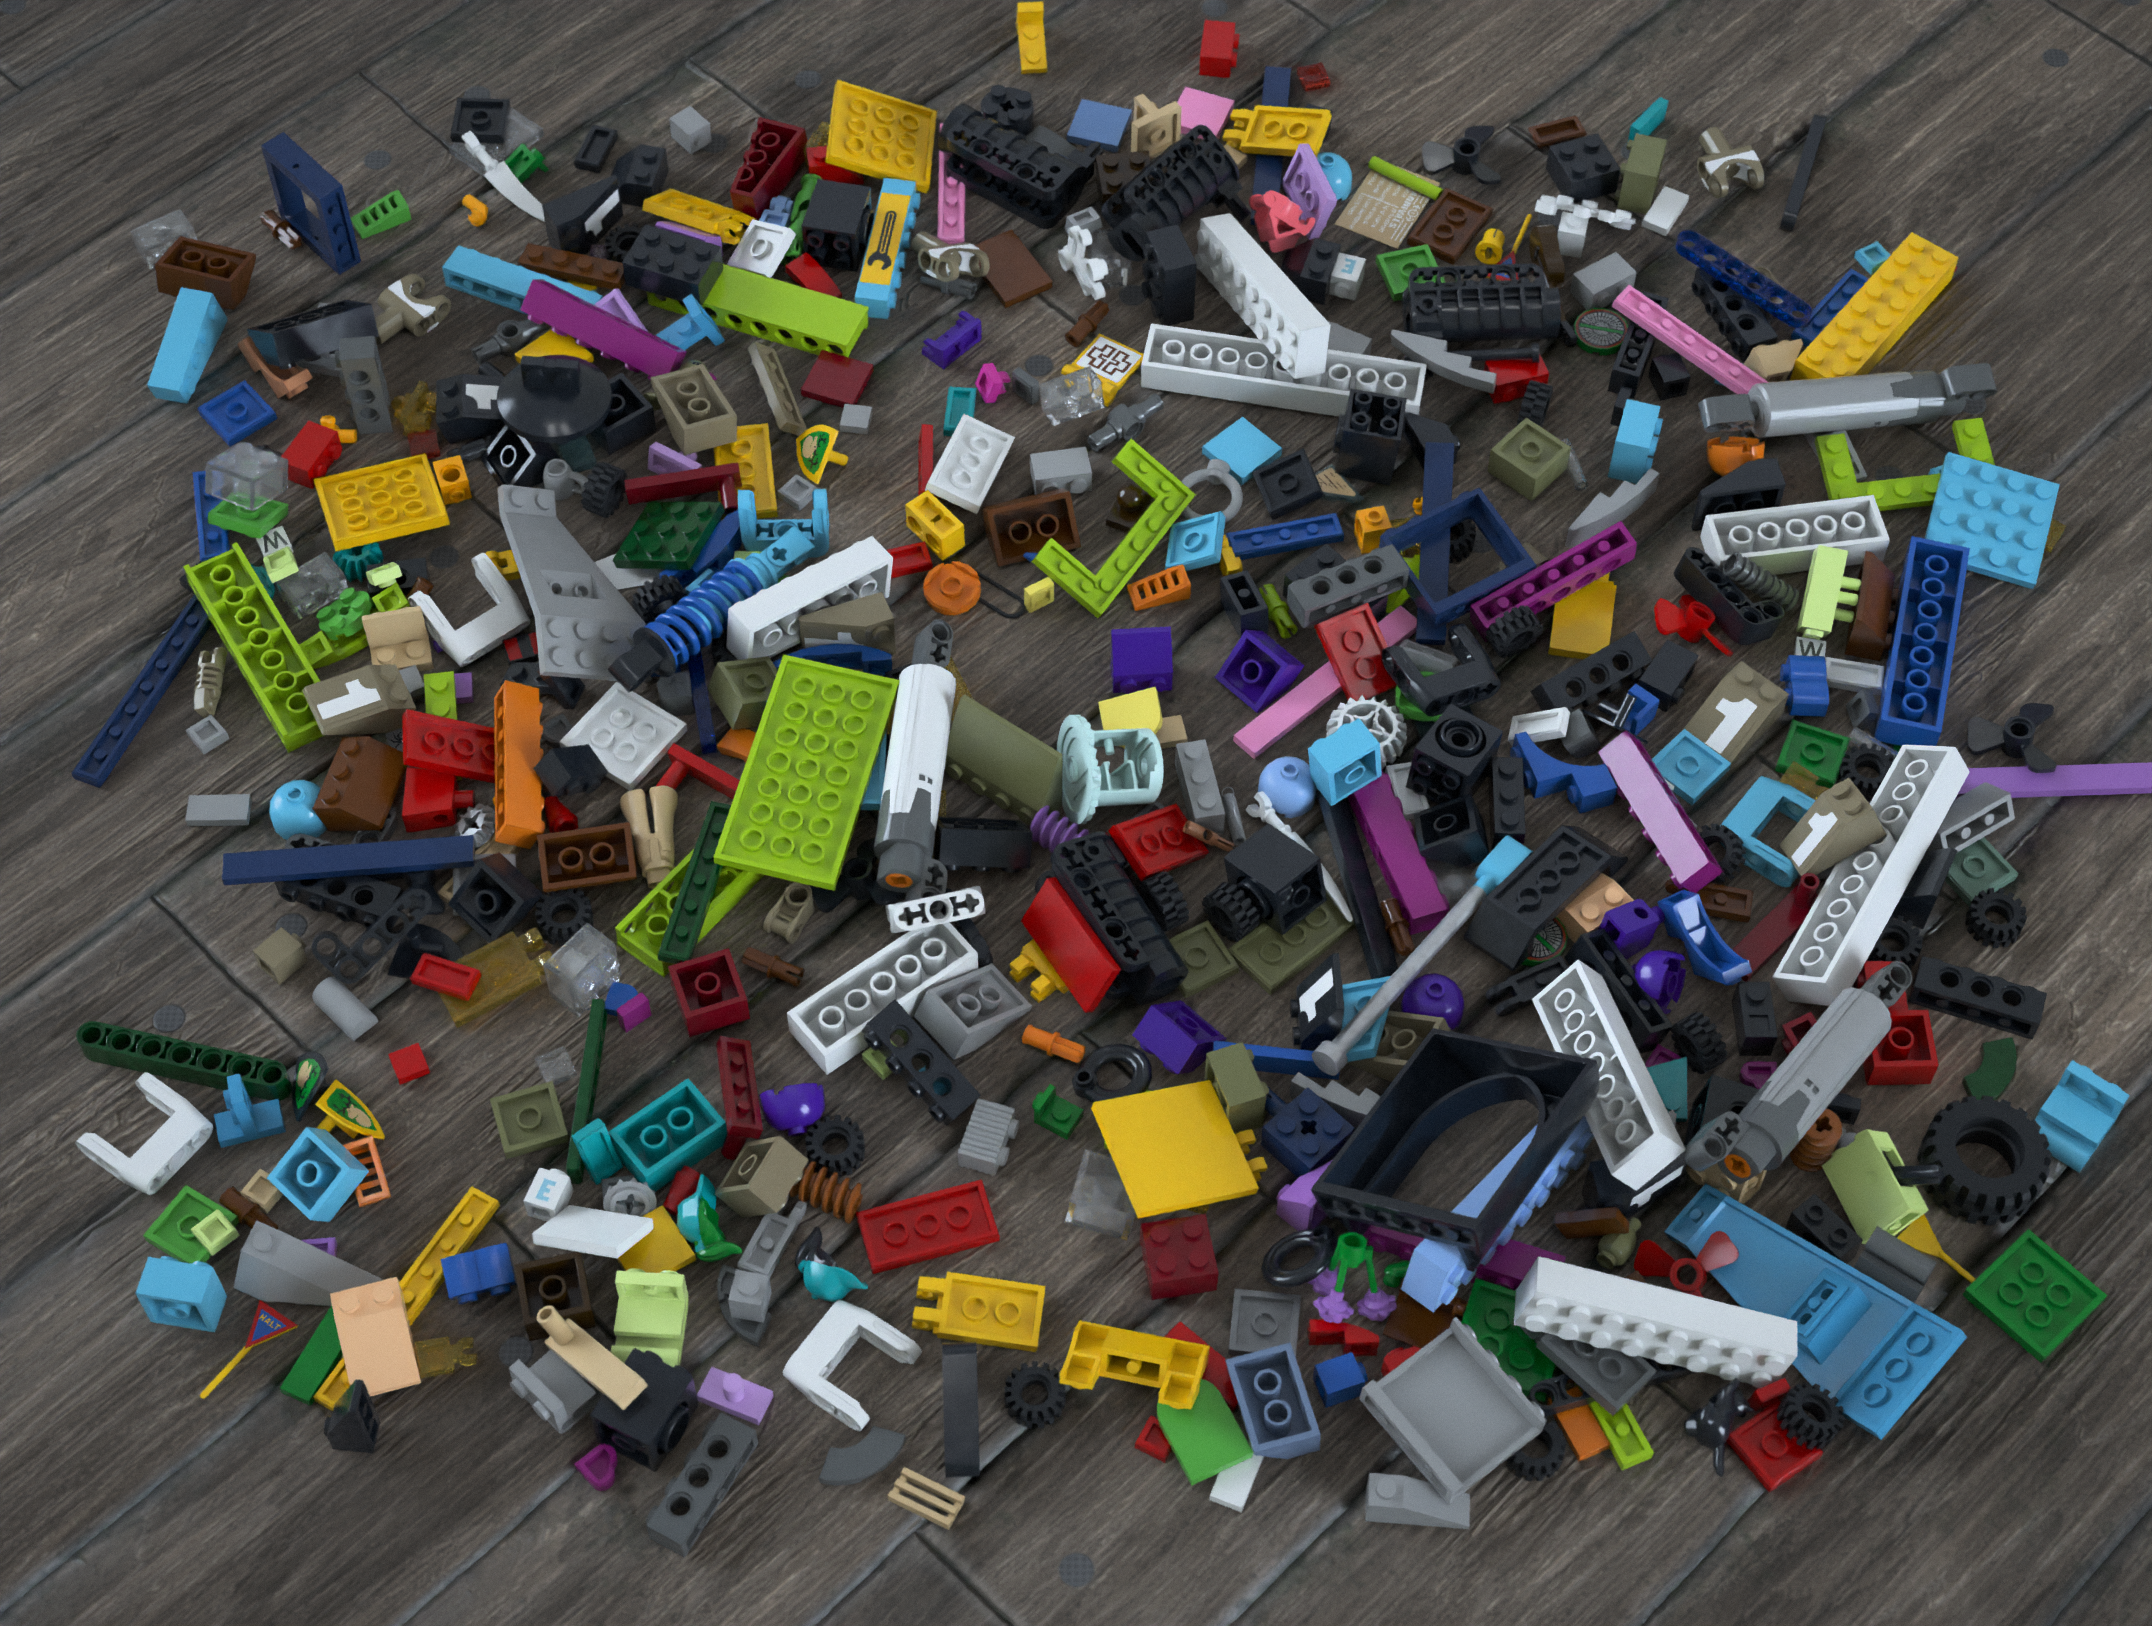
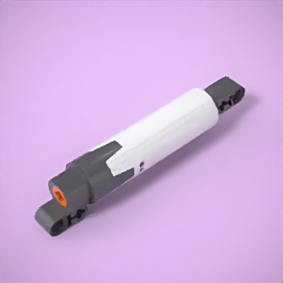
[874,619,956,922]

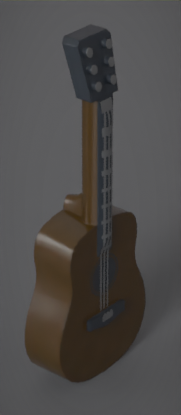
[1529,224,1577,347]

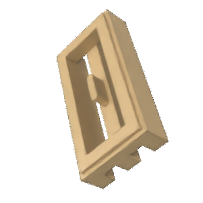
[888,1467,965,1530]

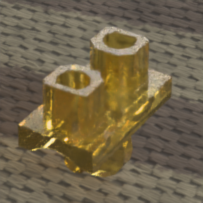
[391,380,436,437]

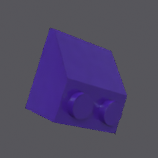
[1110,626,1173,694]
[1215,630,1304,713]
[1132,1000,1227,1075]

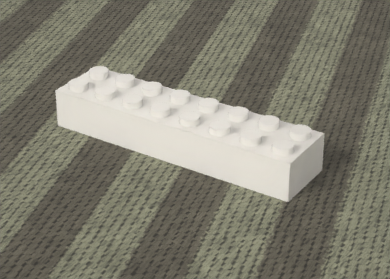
[1195,213,1330,379]
[1532,960,1686,1191]
[1514,1256,1797,1388]

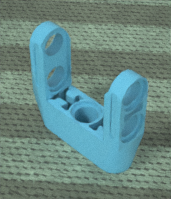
[738,489,829,557]
[1720,776,1816,888]

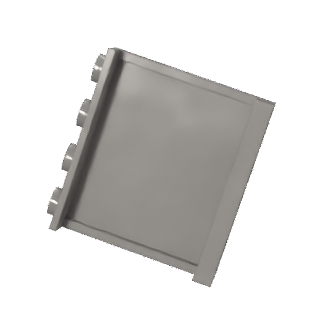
[1359,1317,1546,1505]

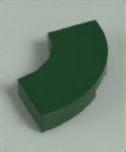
[1962,1037,2017,1100]

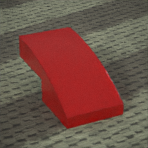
[785,252,842,298]
[1308,1319,1379,1356]

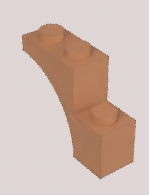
[237,336,313,399]

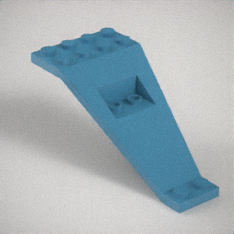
[1664,1183,1967,1440]

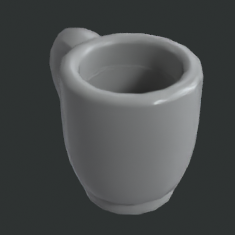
[543,459,588,500]

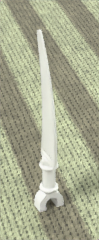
[461,131,545,222]
[1246,791,1353,922]

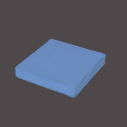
[1067,99,1132,153]

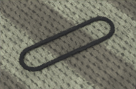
[944,560,1026,618]

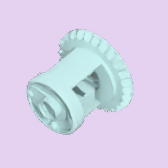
[1057,715,1164,824]

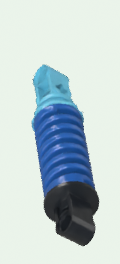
[608,526,816,693]

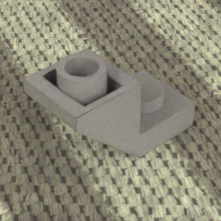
[1065,206,1103,237]

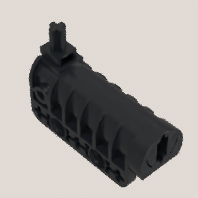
[1101,125,1251,261]
[1401,263,1561,379]
[1035,831,1189,1005]

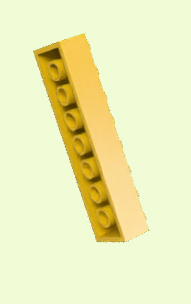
[1790,232,1959,381]

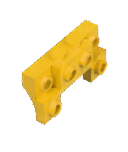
[1059,1320,1210,1410]

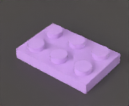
[1281,144,1337,240]

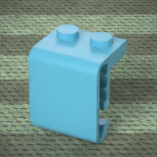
[2035,1060,2130,1173]

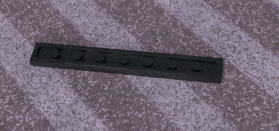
[1316,789,1398,979]

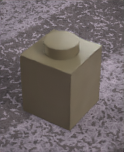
[253,927,308,985]

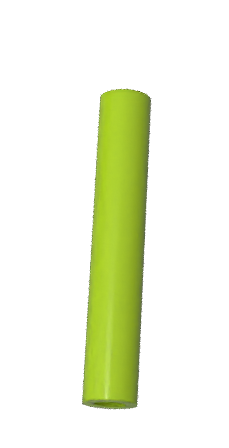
[1368,156,1443,201]

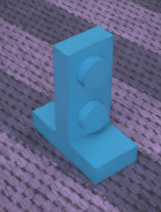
[655,294,725,350]
[214,1074,286,1148]

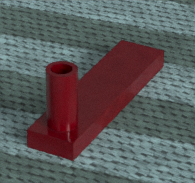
[624,462,742,515]
[1732,873,1820,982]
[716,1036,763,1160]

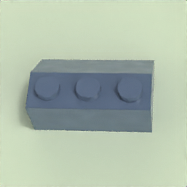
[1225,1342,1321,1459]

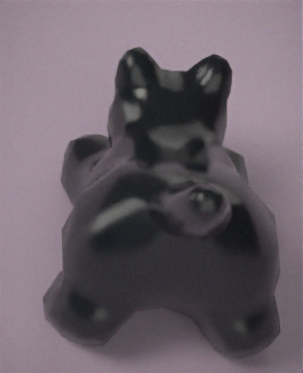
[1684,1378,1754,1477]

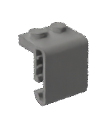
[508,1350,604,1434]

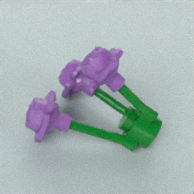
[1308,1232,1397,1323]

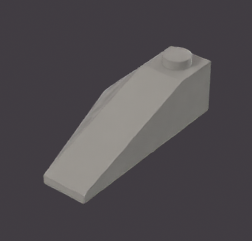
[234,1220,383,1307]

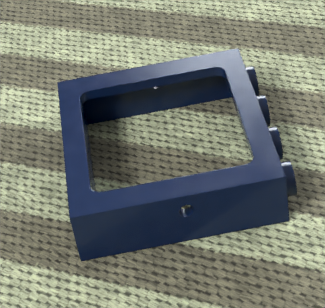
[261,132,361,275]
[1379,487,1536,630]

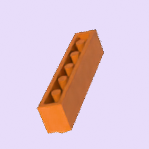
[494,680,545,849]

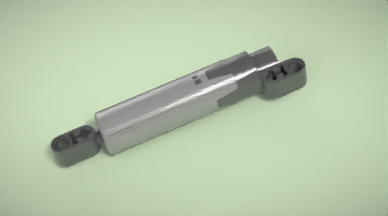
[1698,363,1997,438]
[1684,961,1912,1184]

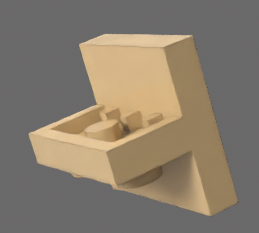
[1131,94,1182,160]

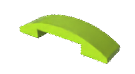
[299,582,411,669]

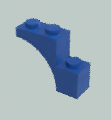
[1510,732,1617,814]
[1657,890,1752,985]

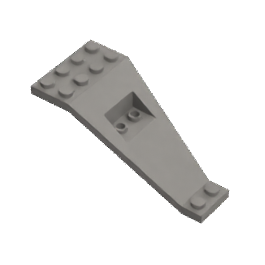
[497,484,652,683]

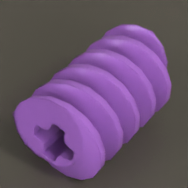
[1030,805,1089,859]

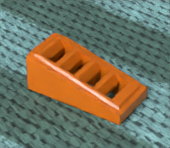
[1127,564,1191,611]
[343,1136,391,1208]

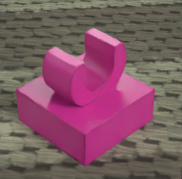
[975,363,1011,403]

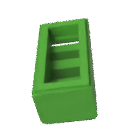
[351,190,412,239]

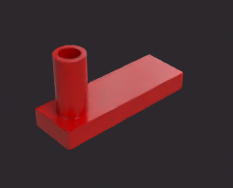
[918,424,943,499]
[656,743,740,799]

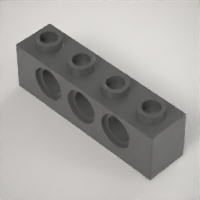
[335,336,393,435]
[1287,544,1409,629]
[646,1412,758,1558]

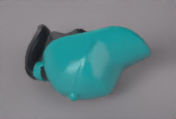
[795,1226,869,1303]

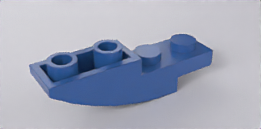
[659,510,742,588]

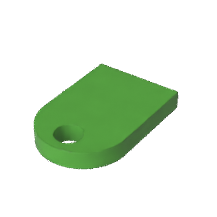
[1157,1378,1253,1486]

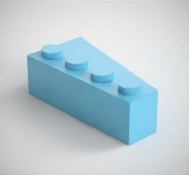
[147,287,228,404]

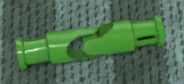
[780,174,823,266]

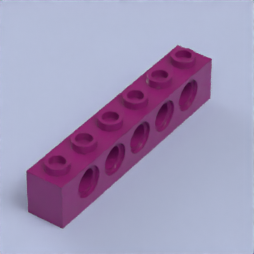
[1470,521,1637,643]

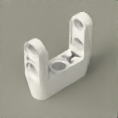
[408,552,530,667]
[885,886,986,933]
[75,1072,213,1195]
[783,1300,922,1431]

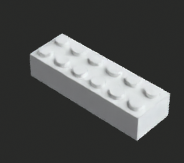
[1700,495,1890,580]
[726,536,893,660]
[787,911,978,1075]

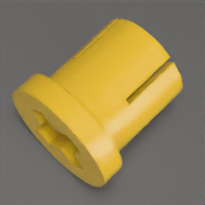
[1475,228,1505,265]

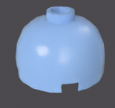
[1258,756,1317,818]

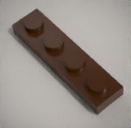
[518,243,625,291]

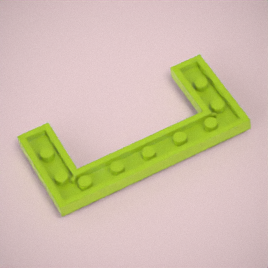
[1814,418,1995,511]
[1031,439,1196,618]

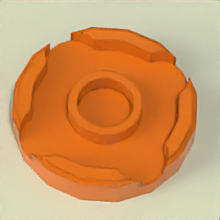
[923,561,981,615]

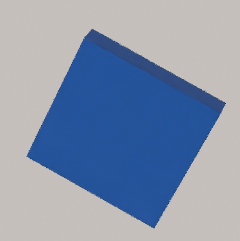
[197,380,277,447]

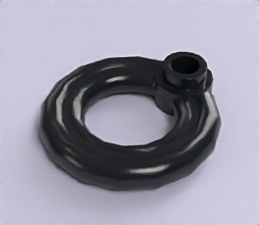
[1072,1043,1152,1103]
[1261,1225,1338,1288]

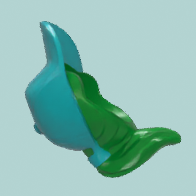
[676,1174,742,1262]

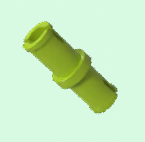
[1259,584,1298,638]

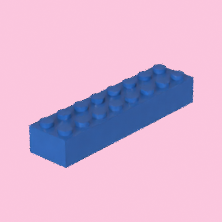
[1874,536,1970,746]

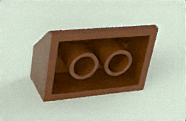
[155,236,256,310]
[980,488,1081,567]
[1844,551,1898,661]
[312,736,408,831]
[537,822,637,892]

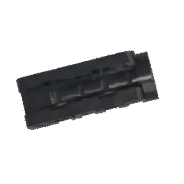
[938,103,1104,229]

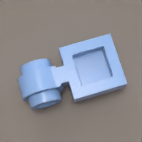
[759,195,795,228]

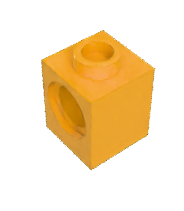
[432,455,472,505]
[1354,505,1392,554]

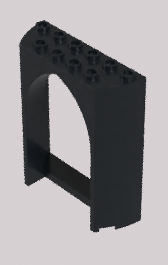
[1310,1028,1600,1272]

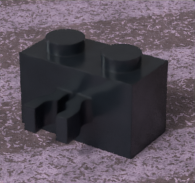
[533,744,608,799]

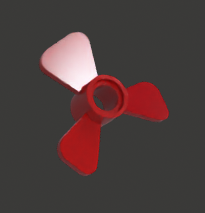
[1654,594,1734,657]
[1634,1231,1739,1298]

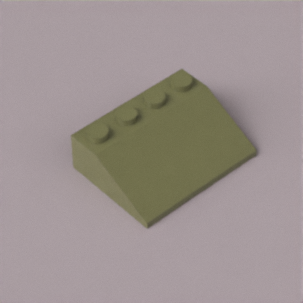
[944,694,1063,825]

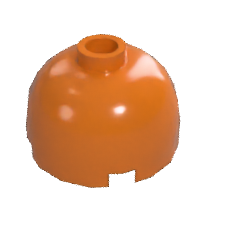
[1707,436,1765,476]

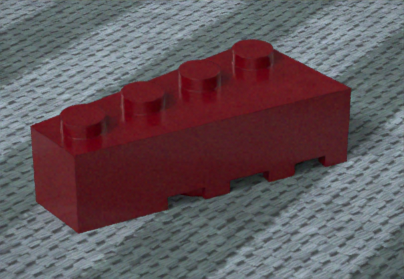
[730,117,809,221]

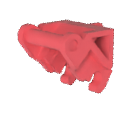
[1249,190,1315,253]

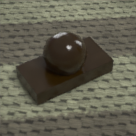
[1106,479,1152,533]

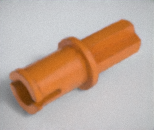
[1022,1025,1085,1063]

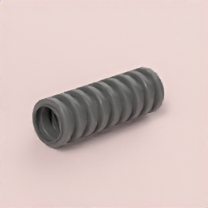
[1723,552,1799,612]

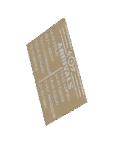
[1335,166,1440,249]

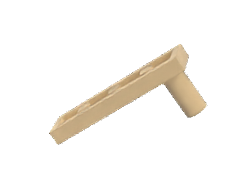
[537,1305,648,1410]

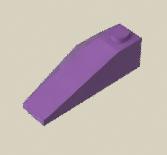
[1276,1161,1332,1231]

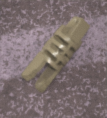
[194,646,227,718]

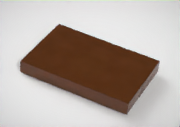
[1407,188,1493,265]
[974,229,1053,308]

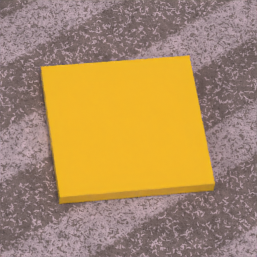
[825,80,937,193]
[314,454,450,552]
[1091,1080,1259,1219]

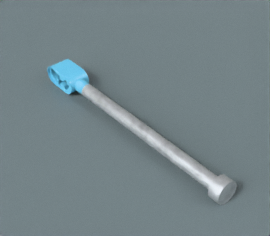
[1312,835,1533,1075]

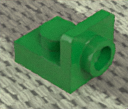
[504,143,549,184]
[1032,1084,1084,1140]

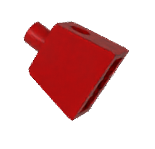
[402,768,475,833]

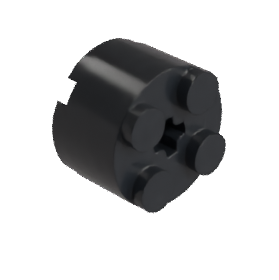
[981,85,1034,137]

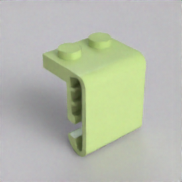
[611,1268,689,1367]

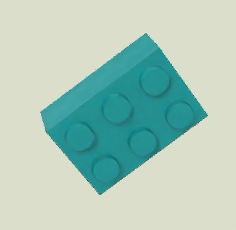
[608,1078,728,1192]

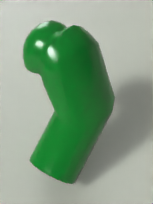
[1382,1260,1410,1288]

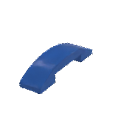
[773,644,892,677]

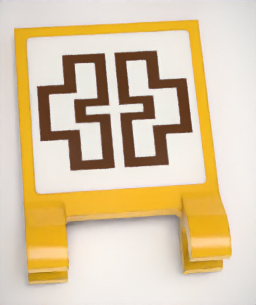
[1060,333,1144,407]

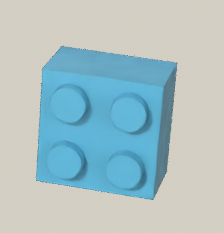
[1608,399,1663,484]
[1308,718,1382,806]
[267,1127,369,1222]
[136,1256,227,1332]

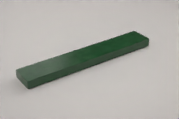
[657,801,731,964]
[566,999,608,1184]

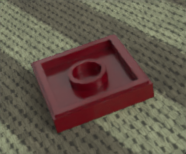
[801,350,874,408]

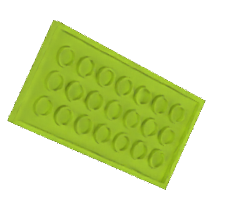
[713,654,900,891]

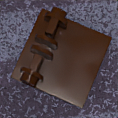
[1382,1279,1468,1349]

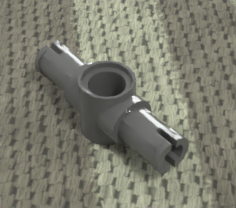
[471,320,551,365]
[1087,393,1164,452]

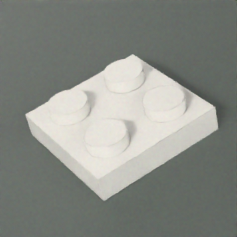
[727,219,796,278]

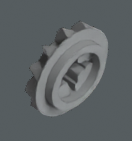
[453,803,495,848]
[603,1177,656,1217]

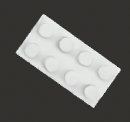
[925,414,1015,514]

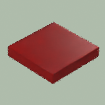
[1726,1399,1823,1493]

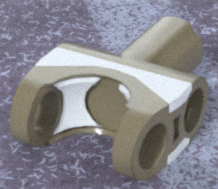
[1697,127,1764,199]
[912,231,990,282]
[375,274,451,344]

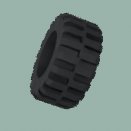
[1917,1095,2052,1225]

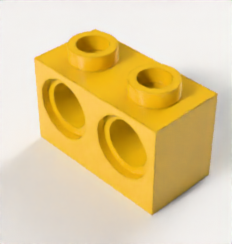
[905,490,965,561]

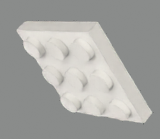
[560,682,688,791]

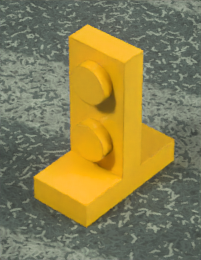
[1016,1,1047,74]

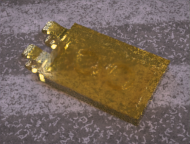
[438,928,559,1028]

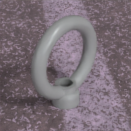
[1180,459,1243,523]

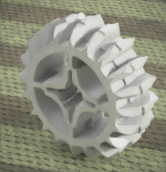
[1326,695,1407,769]

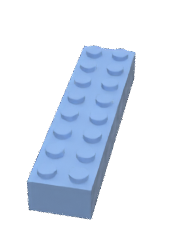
[1401,1115,1594,1312]

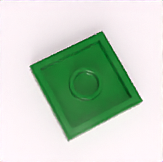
[1775,720,1850,789]

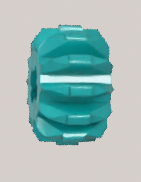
[333,542,384,583]

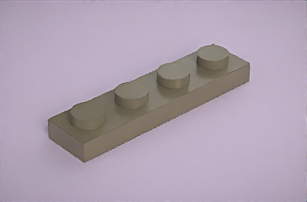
[747,341,807,436]

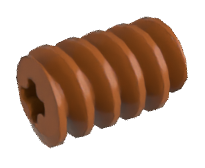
[1790,1108,1842,1172]
[789,1161,862,1224]

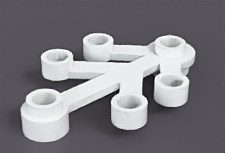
[1535,195,1636,230]
[1058,225,1108,300]

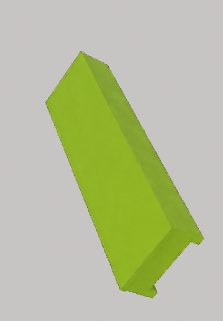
[647,264,869,357]
[183,542,325,753]
[615,848,764,978]

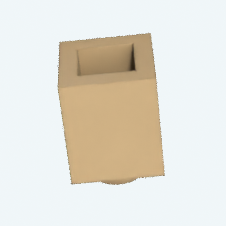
[1744,339,1803,382]

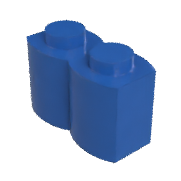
[1780,655,1829,717]
[441,1243,517,1305]

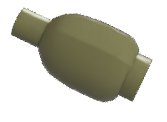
[1596,1217,1641,1269]

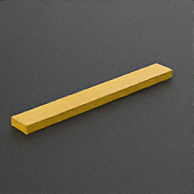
[313,1186,500,1411]

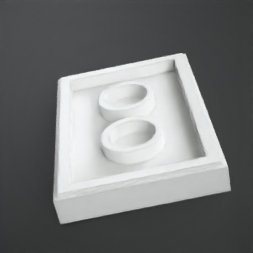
[532,1205,654,1258]

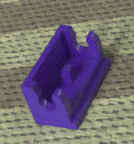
[922,311,982,370]

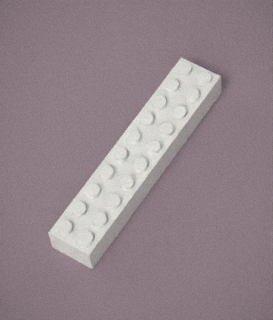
[1141,323,1427,416]
[1772,745,1970,1006]

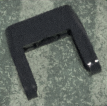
[1381,623,1501,717]

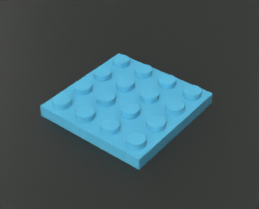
[1925,452,2060,589]

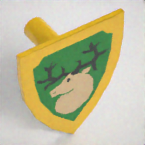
[796,424,848,484]
[315,1079,385,1140]

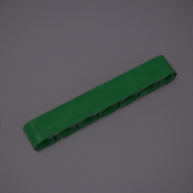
[76,1021,292,1101]

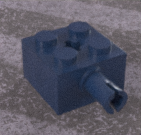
[1261,1086,1355,1178]

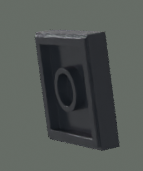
[450,98,511,144]
[1252,448,1324,520]

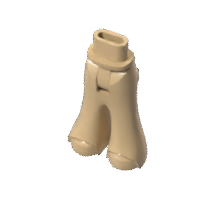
[620,786,678,889]

